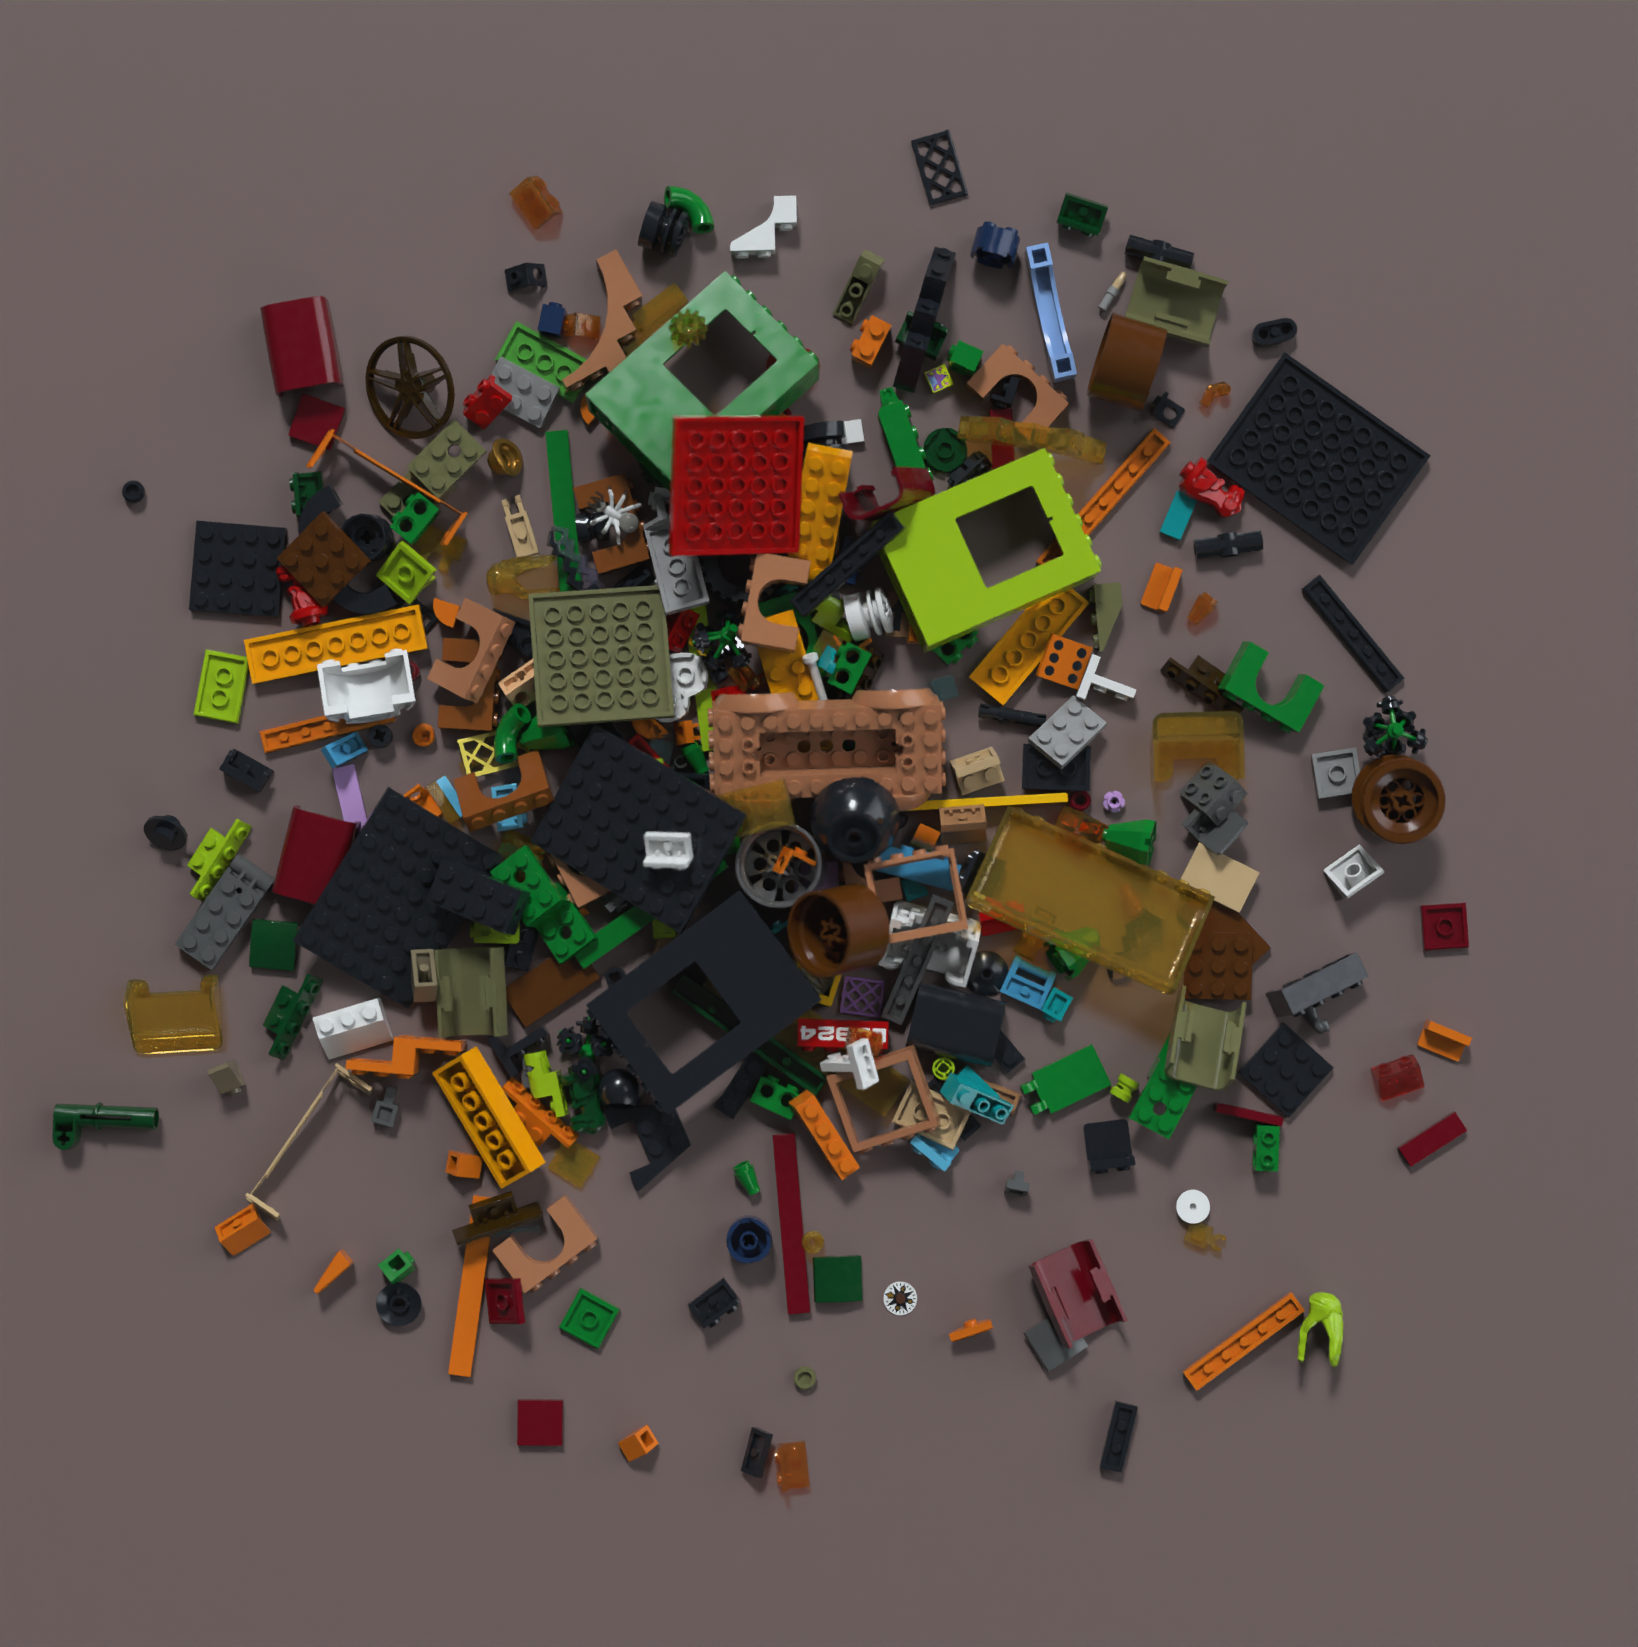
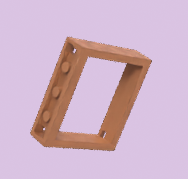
[864,845,968,943]
[826,1045,941,1153]

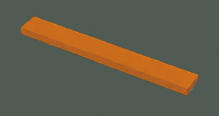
[1036,428,1171,566]
[448,1195,491,1377]

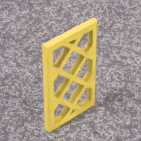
[457,730,530,777]

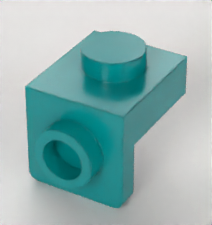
[1041,987,1073,1023]

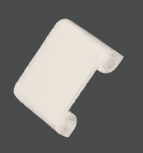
[879,901,981,988]

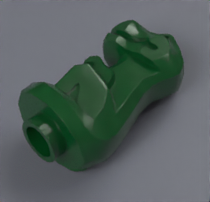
[559,1066,606,1135]

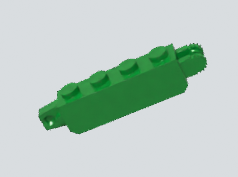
[878,387,934,481]

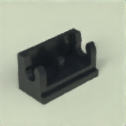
[219,748,274,792]

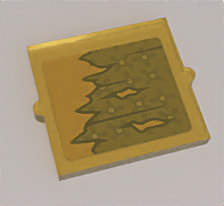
[547,1141,600,1188]

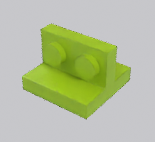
[376,541,437,604]

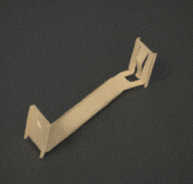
[245,1063,372,1221]

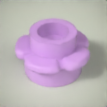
[1103,791,1125,813]

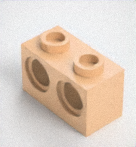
[498,659,536,707]

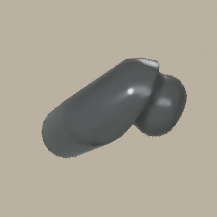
[1305,1005,1330,1034]

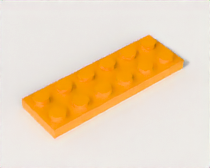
[969,588,1089,705]

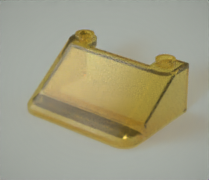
[123,974,223,1054]

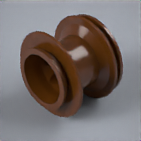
[1351,754,1446,844]

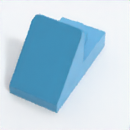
[321,731,368,769]

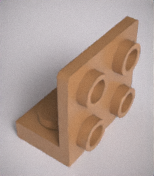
[939,804,987,845]

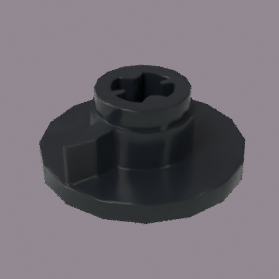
[144,815,188,850]

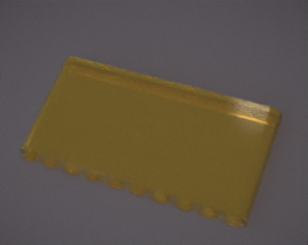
[965,805,1215,995]

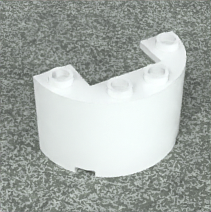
[317,649,415,724]

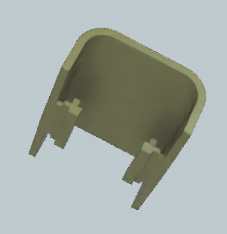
[1125,256,1228,348]
[434,947,508,1038]
[1164,985,1246,1091]

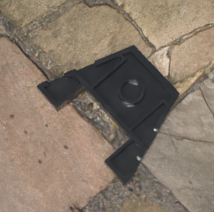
[603,1105,691,1191]

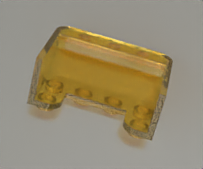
[1150,711,1245,782]

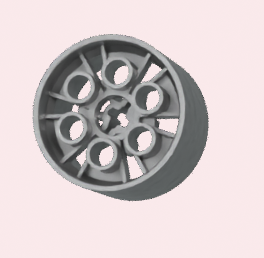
[736,821,827,910]

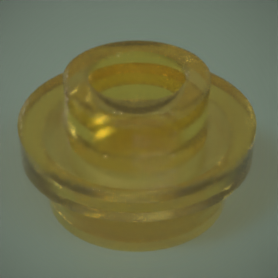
[802,1231,824,1254]

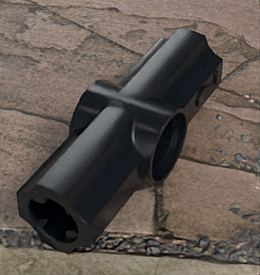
[1124,235,1194,269]
[1193,530,1263,559]

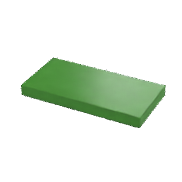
[495,321,587,404]

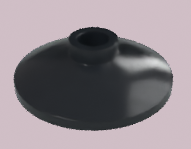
[967,951,1009,995]
[376,1282,422,1326]

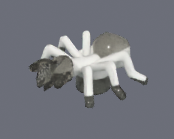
[585,486,642,545]

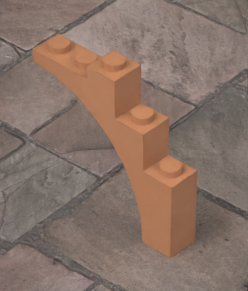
[562,249,642,392]

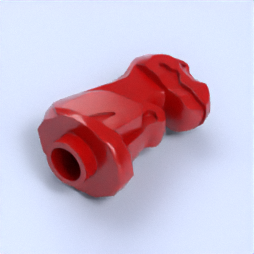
[1178,457,1245,518]
[276,565,328,627]

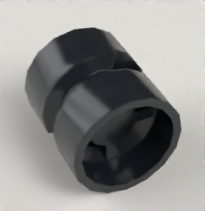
[575,511,610,543]

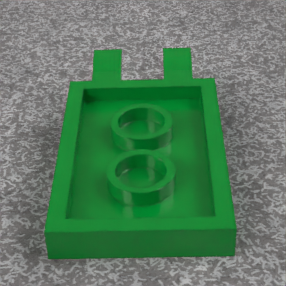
[1020,1044,1112,1115]

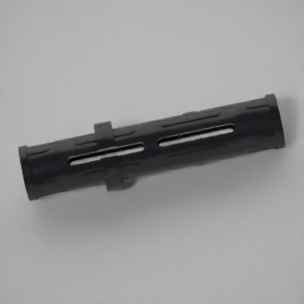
[978,703,1047,727]

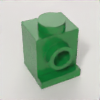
[378,1248,416,1284]

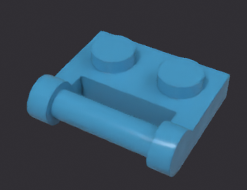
[1000,955,1057,1010]

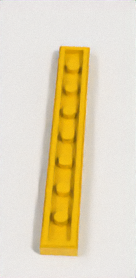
[899,793,1068,812]

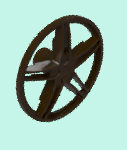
[365,336,455,439]

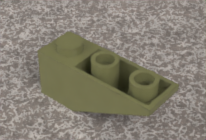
[833,249,885,324]
[1088,582,1122,653]

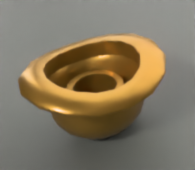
[487,438,523,477]

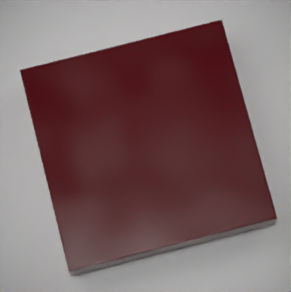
[288,394,346,451]
[1420,903,1469,950]
[485,1278,525,1324]
[517,1399,563,1446]

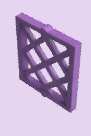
[840,976,885,1018]

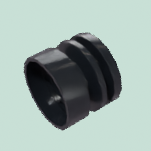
[638,201,689,258]
[803,421,848,467]
[341,513,394,561]

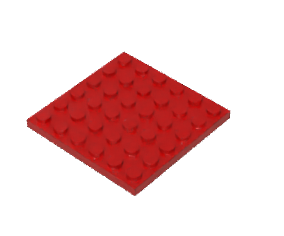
[669,416,804,556]

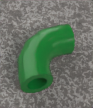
[664,186,715,234]
[494,703,531,764]

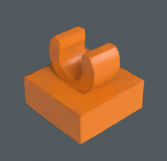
[673,720,701,746]

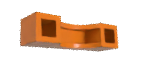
[788,1090,860,1180]

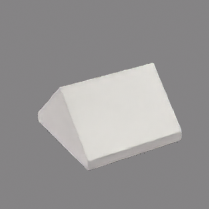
[1323,844,1385,899]

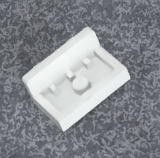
[643,832,693,870]

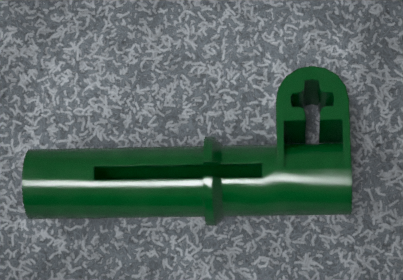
[52,1102,159,1150]

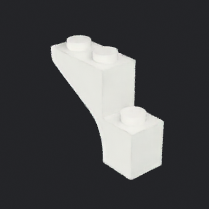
[730,196,797,259]

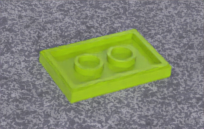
[193,649,249,724]

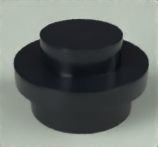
[122,480,145,503]

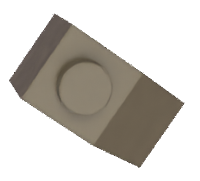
[411,949,438,1002]
[207,1060,246,1096]

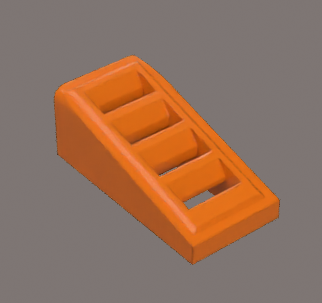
[313,1249,354,1294]

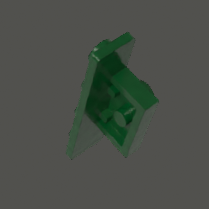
[263,974,323,1060]

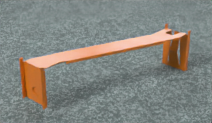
[306,429,468,546]

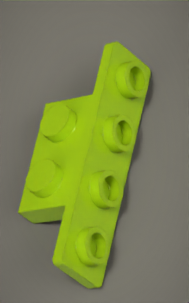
[187,819,252,902]

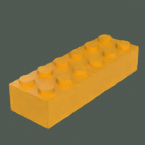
[787,443,853,580]
[432,1046,546,1189]

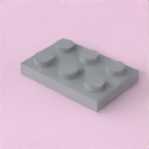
[492,356,560,428]
[1028,695,1107,770]

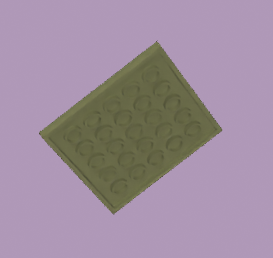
[528,585,674,727]

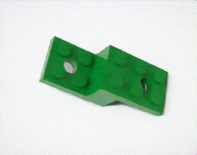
[490,845,598,964]
[1128,1032,1197,1139]

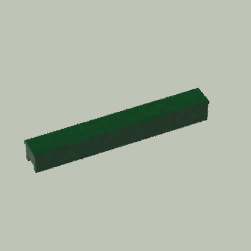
[671,973,827,1096]

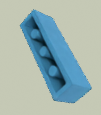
[876,845,962,891]

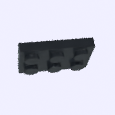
[1021,744,1091,791]

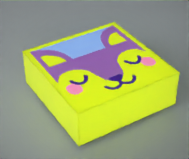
[924,364,954,394]

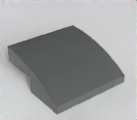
[1023,1317,1088,1372]

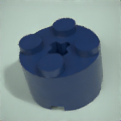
[970,221,1020,269]
[726,1215,772,1263]

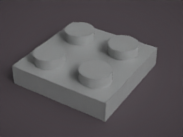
[1311,747,1360,799]

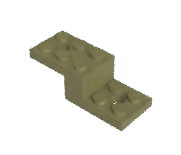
[378,419,487,532]

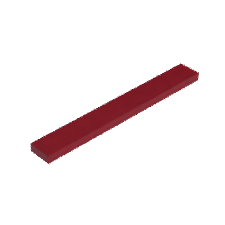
[772,1133,810,1315]

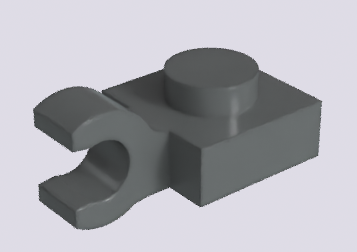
[371,1085,400,1128]

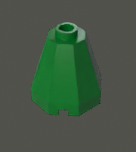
[519,716,576,750]
[1102,819,1157,866]
[1043,927,1101,981]

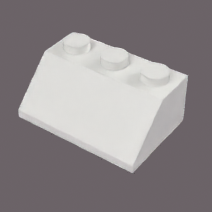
[313,997,394,1059]

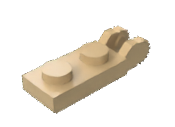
[501,495,540,560]

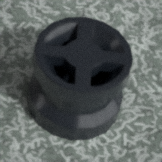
[369,724,393,748]

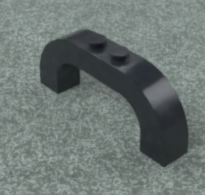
[299,485,399,614]

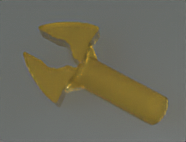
[458,748,501,773]

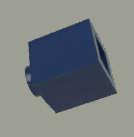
[537,302,567,338]

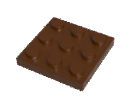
[277,511,371,607]
[1184,931,1253,1000]

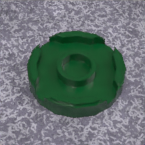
[923,428,967,473]

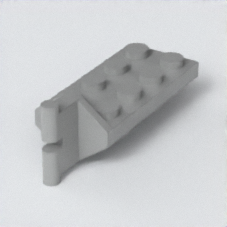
[643,493,710,615]

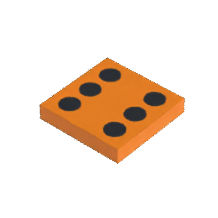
[1036,633,1093,690]

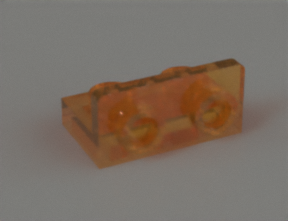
[509,176,563,230]
[774,1440,810,1492]

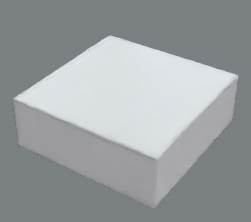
[841,419,864,445]

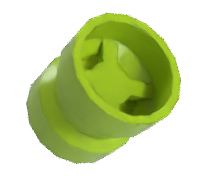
[932,1056,955,1080]
[1110,1073,1140,1104]

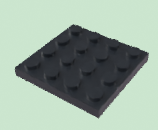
[189,520,287,618]

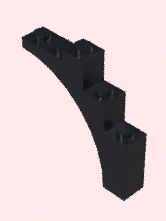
[893,247,956,393]

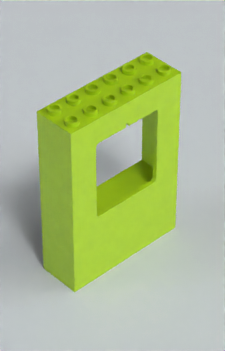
[869,448,1102,653]

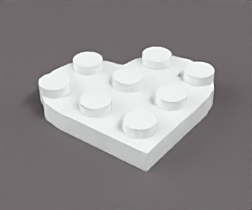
[656,653,709,723]

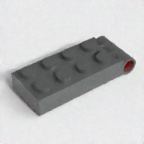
[175,854,275,970]

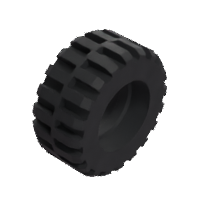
[699,553,784,608]

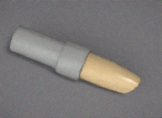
[1098,272,1126,311]

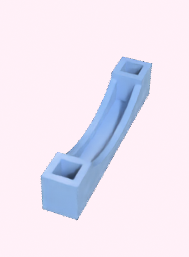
[1024,243,1077,383]

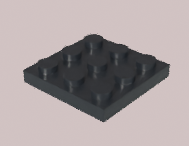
[1238,1022,1334,1117]

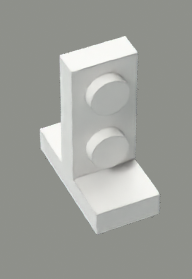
[1075,654,1136,701]
[820,1038,879,1089]

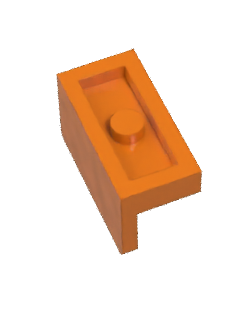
[1140,563,1183,614]
[1417,1020,1472,1061]
[215,1203,271,1256]

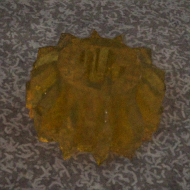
[669,308,708,349]

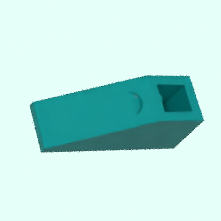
[940,1073,1014,1125]

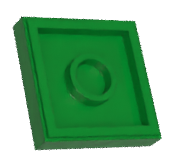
[559,1288,620,1349]

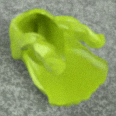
[1297,1292,1343,1367]

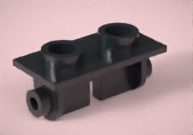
[947,450,992,487]

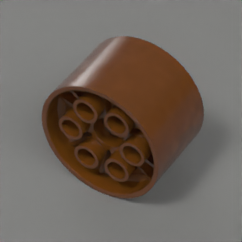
[1086,313,1167,412]
[788,884,890,978]

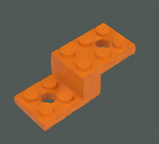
[345,1035,467,1079]

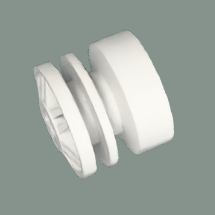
[843,586,893,642]

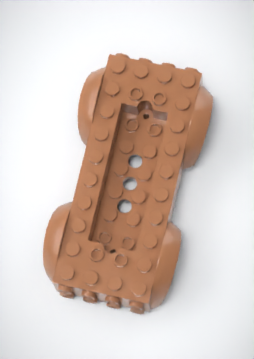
[708,688,946,816]

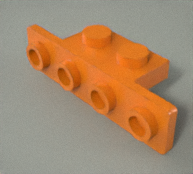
[502,1077,579,1148]

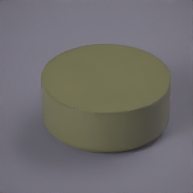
[794,1366,816,1390]

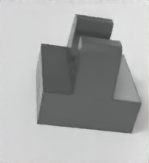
[1004,1170,1030,1196]

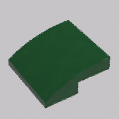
[249,919,298,971]
[813,1255,863,1303]

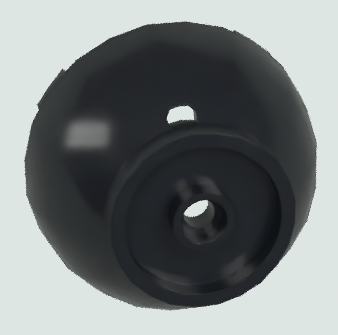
[810,776,900,864]

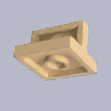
[950,746,1005,795]

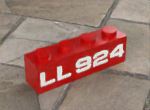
[797,1018,889,1053]

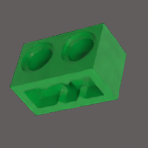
[946,340,984,378]
[390,492,442,546]
[931,630,979,666]
[825,642,872,694]
[750,1074,801,1120]
[1252,1123,1280,1172]

